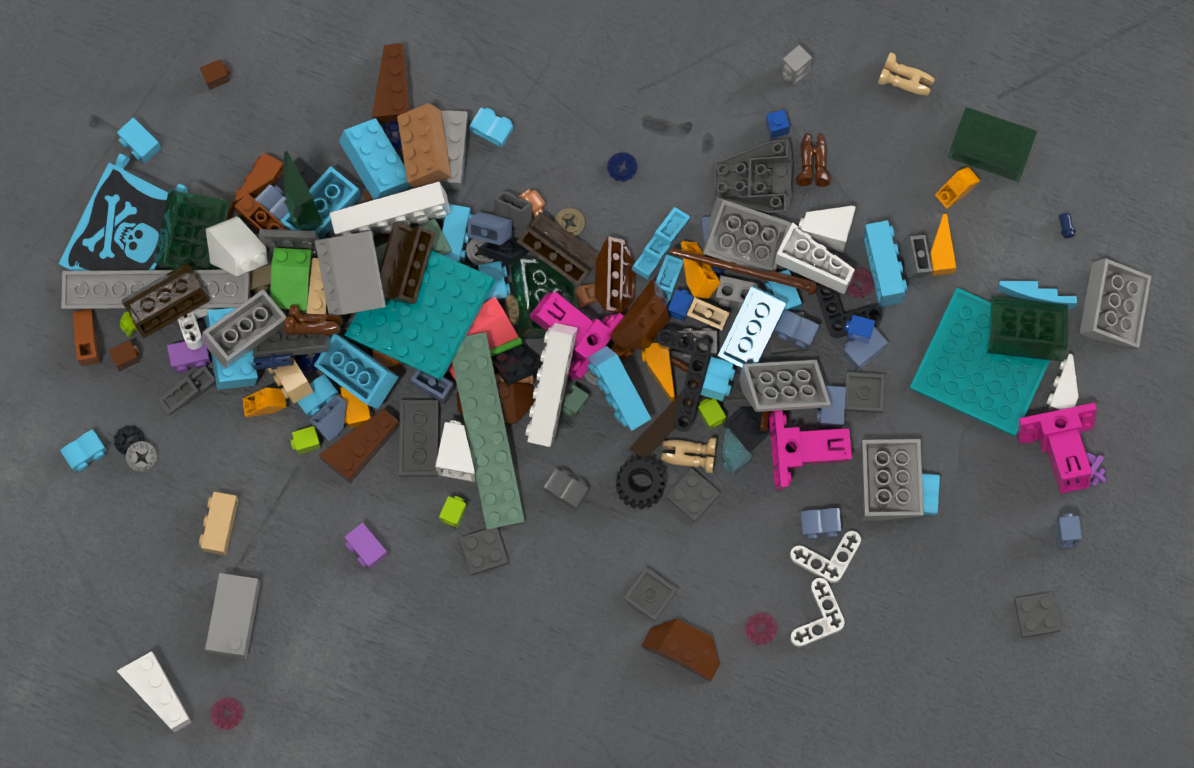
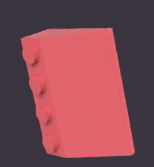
[448,297,518,383]

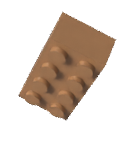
[397,103,451,188]

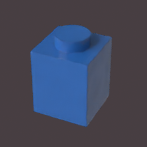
[765,110,790,139]
[667,289,694,322]
[845,315,875,344]

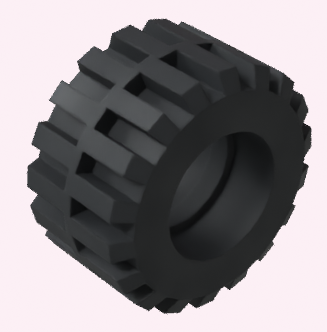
[616,457,665,509]

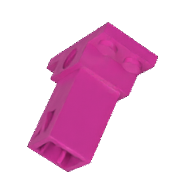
[530,292,623,380]
[1017,403,1097,494]
[769,410,852,491]

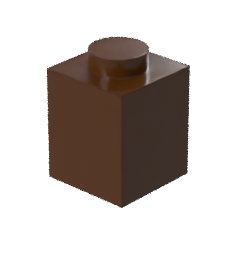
[200,59,231,90]
[109,340,141,372]

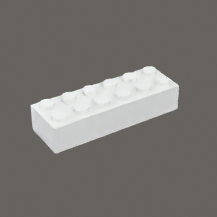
[330,182,451,237]
[526,323,577,447]

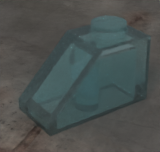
[722,428,752,475]

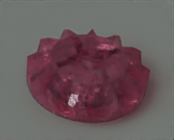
[846,268,874,298]
[745,613,777,645]
[211,698,242,730]

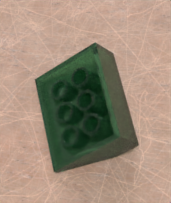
[948,107,1037,182]
[284,151,323,231]
[154,188,230,270]
[510,259,577,339]
[987,296,1068,362]

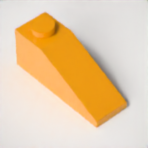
[929,214,956,276]
[681,241,721,299]
[641,342,675,402]

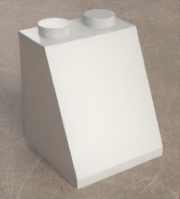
[798,206,855,253]
[206,217,268,276]
[435,421,476,482]

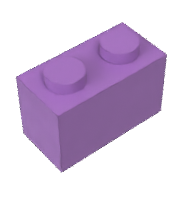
[167,339,211,373]
[345,522,388,570]

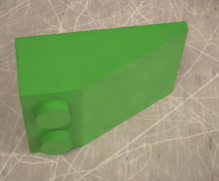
[270,248,315,312]

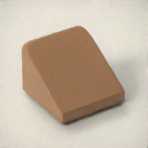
[574,283,598,308]

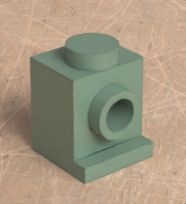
[561,385,589,418]

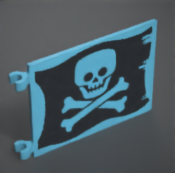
[59,154,189,271]

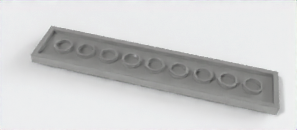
[61,270,250,310]

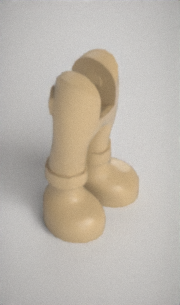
[878,52,935,96]
[661,438,717,473]

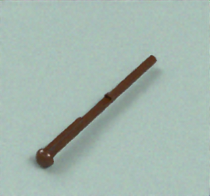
[670,247,817,295]

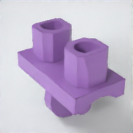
[1075,453,1106,487]

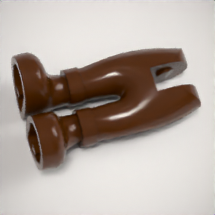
[796,134,831,187]
[284,304,343,336]

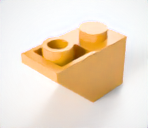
[935,167,980,209]
[338,387,371,429]
[243,388,287,417]

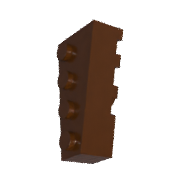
[372,43,410,124]
[319,409,400,484]

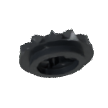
[114,425,145,455]

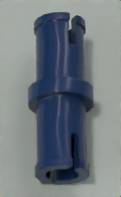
[253,353,294,370]

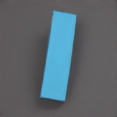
[632,207,690,280]
[656,254,684,309]
[998,281,1077,309]

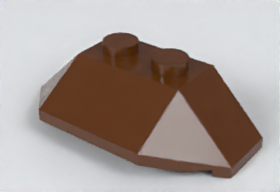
[595,237,635,314]
[609,280,669,349]
[456,383,534,424]
[641,619,720,682]

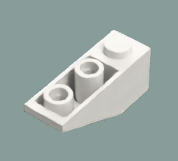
[1046,354,1078,412]

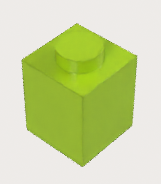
[698,398,726,431]
[290,426,321,455]
[439,496,467,528]

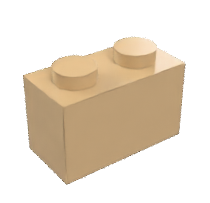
[687,297,730,330]

